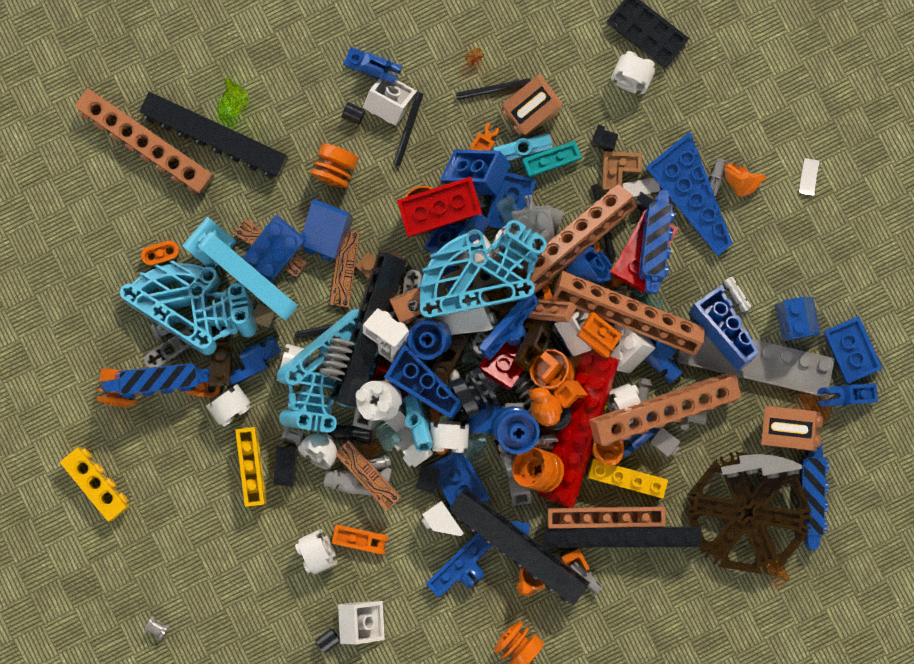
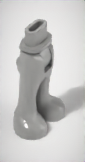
[324,468,393,496]

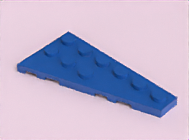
[645,132,733,256]

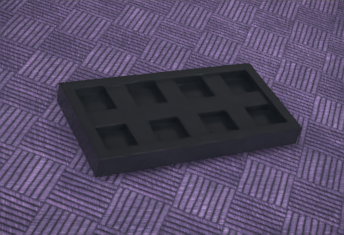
[606,0,689,69]

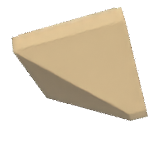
[254,304,275,328]

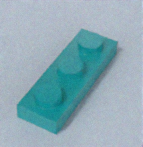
[522,141,582,178]

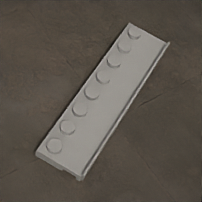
[676,333,835,398]

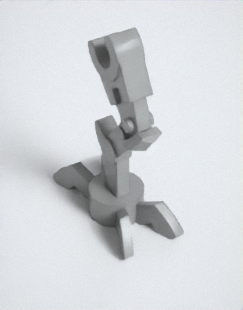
[498,434,558,478]

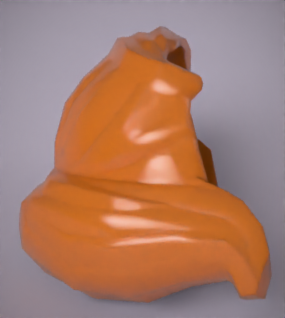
[724,163,767,197]
[528,387,563,426]
[593,439,624,466]
[516,568,545,596]

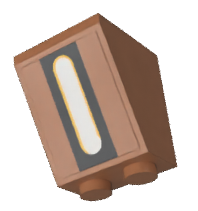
[501,74,563,138]
[761,406,823,451]

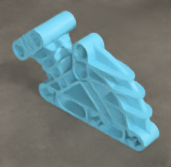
[182,217,298,321]
[417,220,547,319]
[120,260,257,355]
[277,309,379,432]

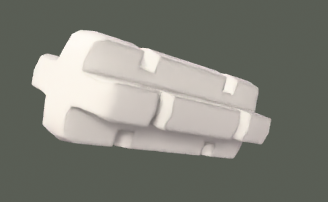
[724,277,751,312]

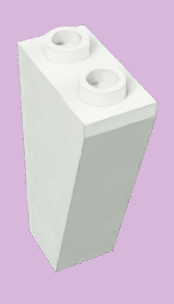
[415,293,497,338]

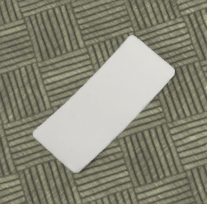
[799,158,819,195]
[623,178,660,197]

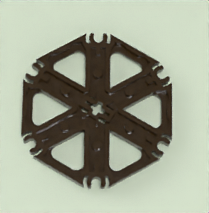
[686,452,812,574]

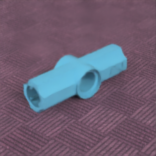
[493,133,553,161]
[402,395,433,452]

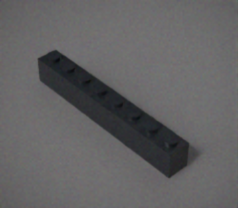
[139,91,289,179]
[330,253,406,407]
[448,488,590,606]
[544,526,701,548]

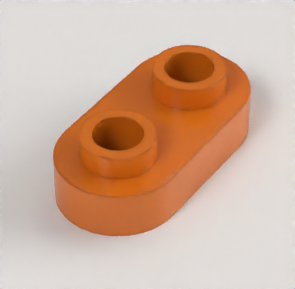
[141,241,180,266]
[185,381,221,398]

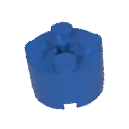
[567,247,613,286]
[408,318,452,360]
[466,406,504,433]

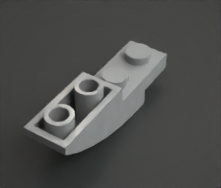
[721,454,802,479]

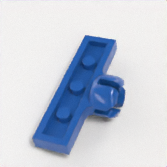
[479,290,539,360]
[425,533,493,598]

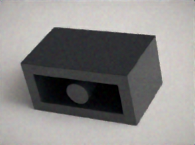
[274,446,298,486]

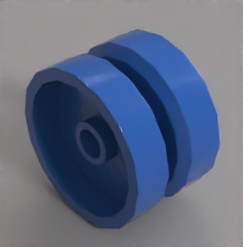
[492,406,540,454]

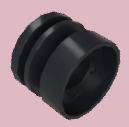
[449,367,498,419]

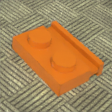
[576,312,622,358]

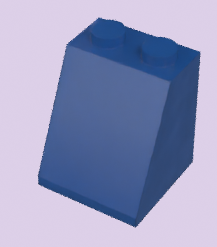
[301,199,353,262]
[775,297,821,342]

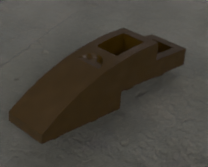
[513,296,553,372]
[209,326,233,386]
[432,334,470,386]

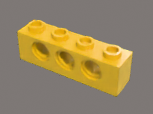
[235,427,267,507]
[60,447,130,522]
[586,459,668,498]

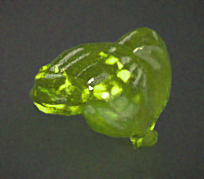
[217,77,249,121]

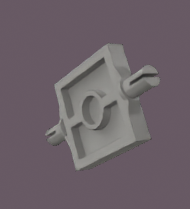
[512,195,555,250]

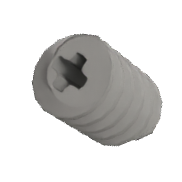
[320,338,355,381]
[513,373,537,413]

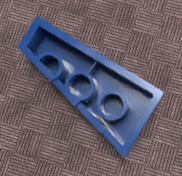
[688,285,759,372]
[384,344,462,419]

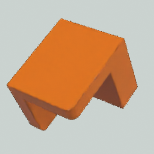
[535,351,564,385]
[553,380,588,408]
[561,548,590,571]

